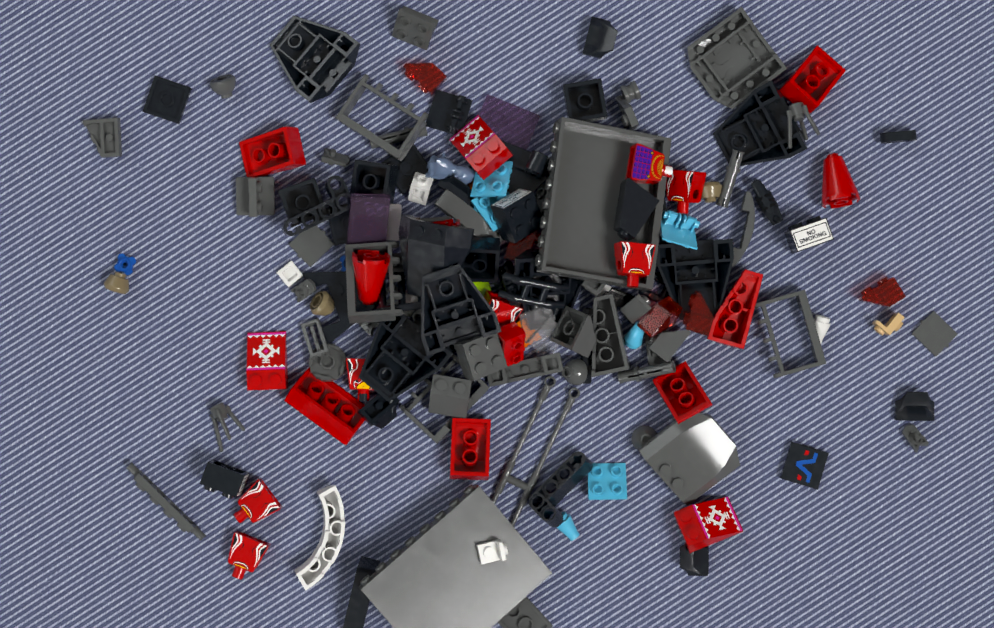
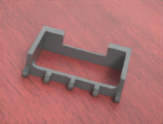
[336,74,429,162]
[345,241,403,323]
[755,290,826,378]
[399,353,490,444]

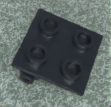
[426,89,473,135]

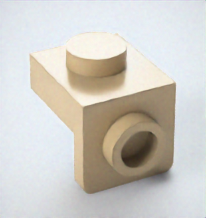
[872,313,905,336]

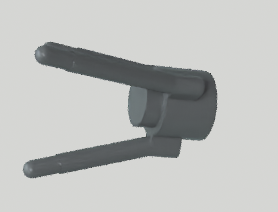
[786,102,820,148]
[210,403,245,452]

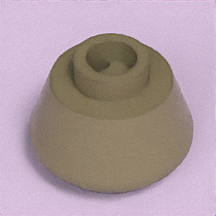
[701,182,722,203]
[103,271,129,294]
[310,291,335,316]

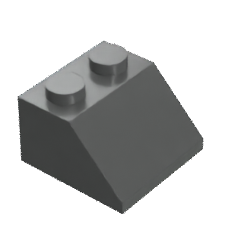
[550,306,596,358]
[428,374,473,418]

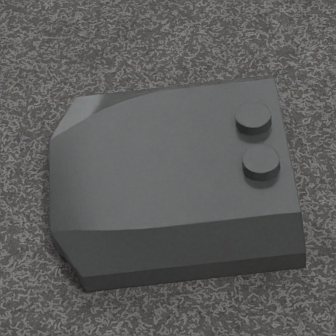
[687,7,787,109]
[639,412,740,506]

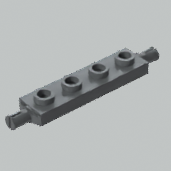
[126,463,206,541]

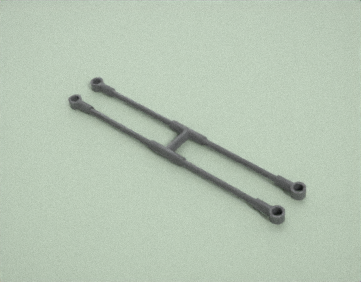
[491,376,580,527]

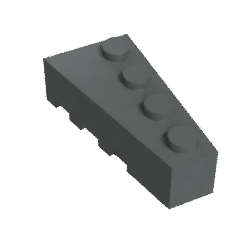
[591,294,630,377]

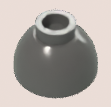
[209,74,236,99]
[562,359,588,385]
[631,425,657,451]

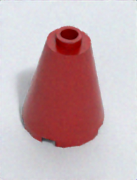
[821,153,861,208]
[352,249,390,305]

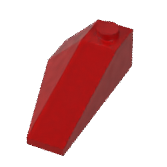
[707,269,763,349]

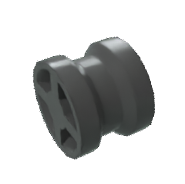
[620,81,641,103]

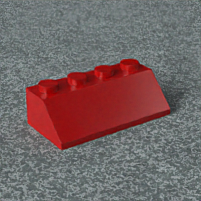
[284,368,365,446]

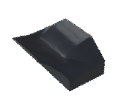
[582,17,618,59]
[437,176,473,206]
[894,392,934,421]
[358,394,400,429]
[680,544,709,576]

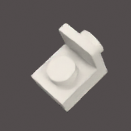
[408,172,434,206]
[476,539,508,564]

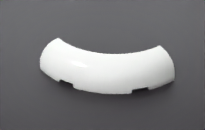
[294,485,345,591]

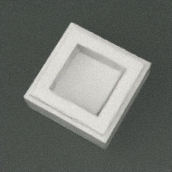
[277,261,303,287]

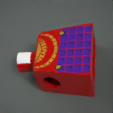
[625,143,673,184]

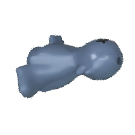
[425,153,475,185]

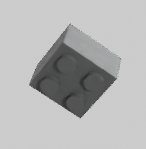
[454,333,508,381]

